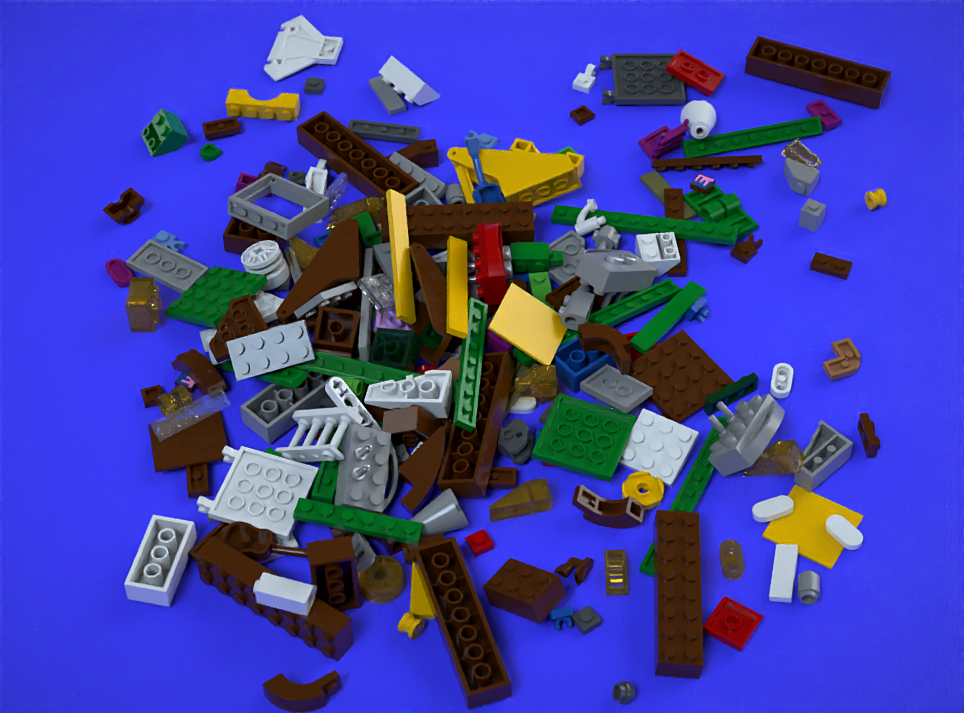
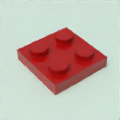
[703,596,763,652]

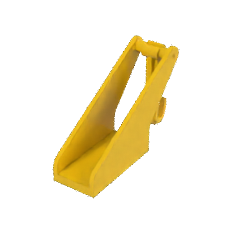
[447,147,583,207]

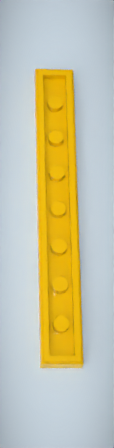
[386,189,416,325]
[446,236,468,339]

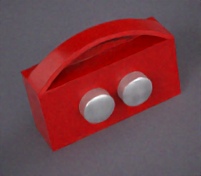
[467,222,513,305]

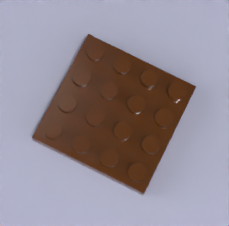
[627,329,735,424]

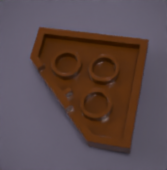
[209,294,269,363]

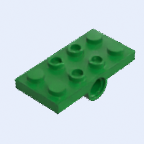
[683,184,758,240]

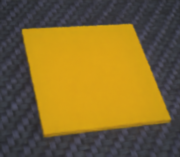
[488,283,567,368]
[762,484,864,570]

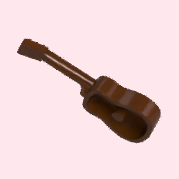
[221,521,308,561]

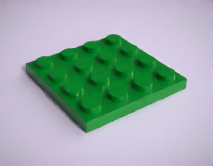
[164,266,268,328]
[531,393,637,482]

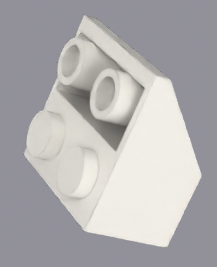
[635,232,681,277]

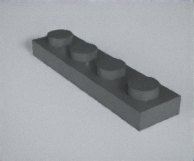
[348,119,421,144]

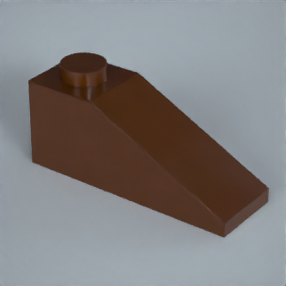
[386,139,439,169]

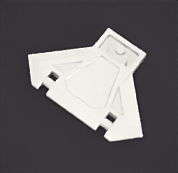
[264,15,343,82]

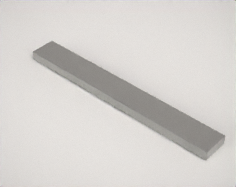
[358,248,376,362]

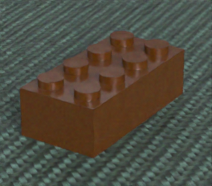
[306,536,360,612]

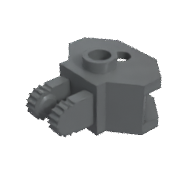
[495,419,534,465]

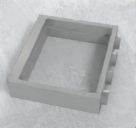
[228,173,329,240]

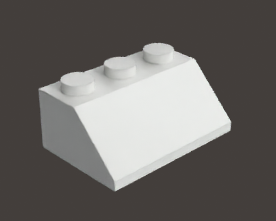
[379,56,441,106]

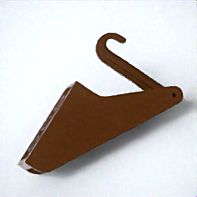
[276,219,364,331]
[410,242,470,367]

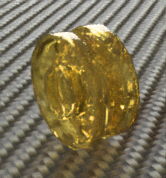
[357,555,404,604]

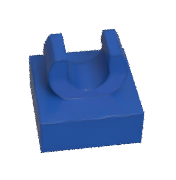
[684,296,710,323]
[547,606,574,630]

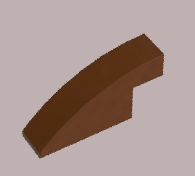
[397,426,446,517]

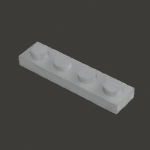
[389,151,449,200]

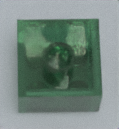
[368,328,422,372]

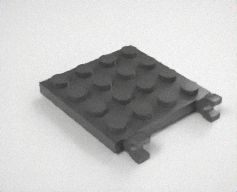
[599,53,686,105]

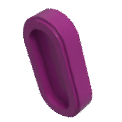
[105,258,134,288]

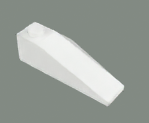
[364,370,452,418]

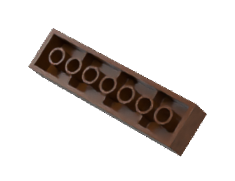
[744,36,892,109]
[296,111,419,207]
[381,201,535,249]
[437,351,515,498]
[653,510,704,679]
[195,536,354,662]
[413,537,511,710]

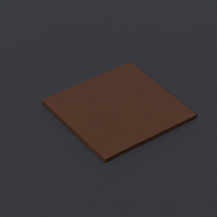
[149,411,227,473]

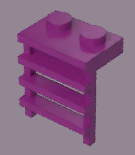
[638,119,689,160]

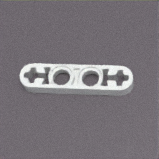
[325,377,382,431]

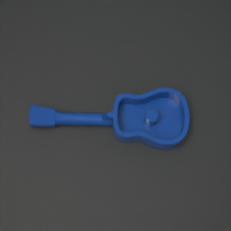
[466,138,506,203]

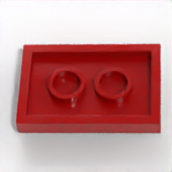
[665,49,725,96]

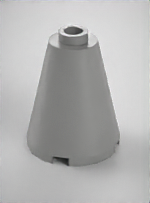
[409,488,469,538]

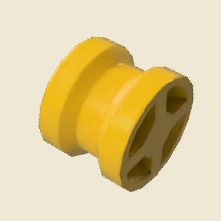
[865,188,887,210]
[397,612,425,640]

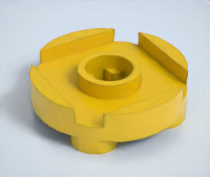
[621,471,664,510]

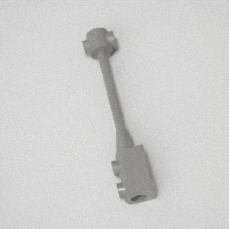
[558,225,621,331]

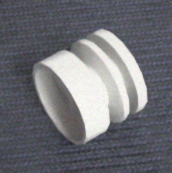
[241,240,290,291]

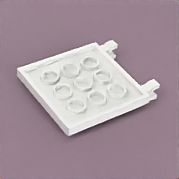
[197,446,319,541]

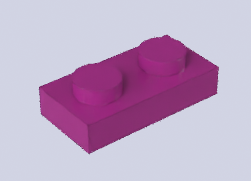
[806,99,842,131]

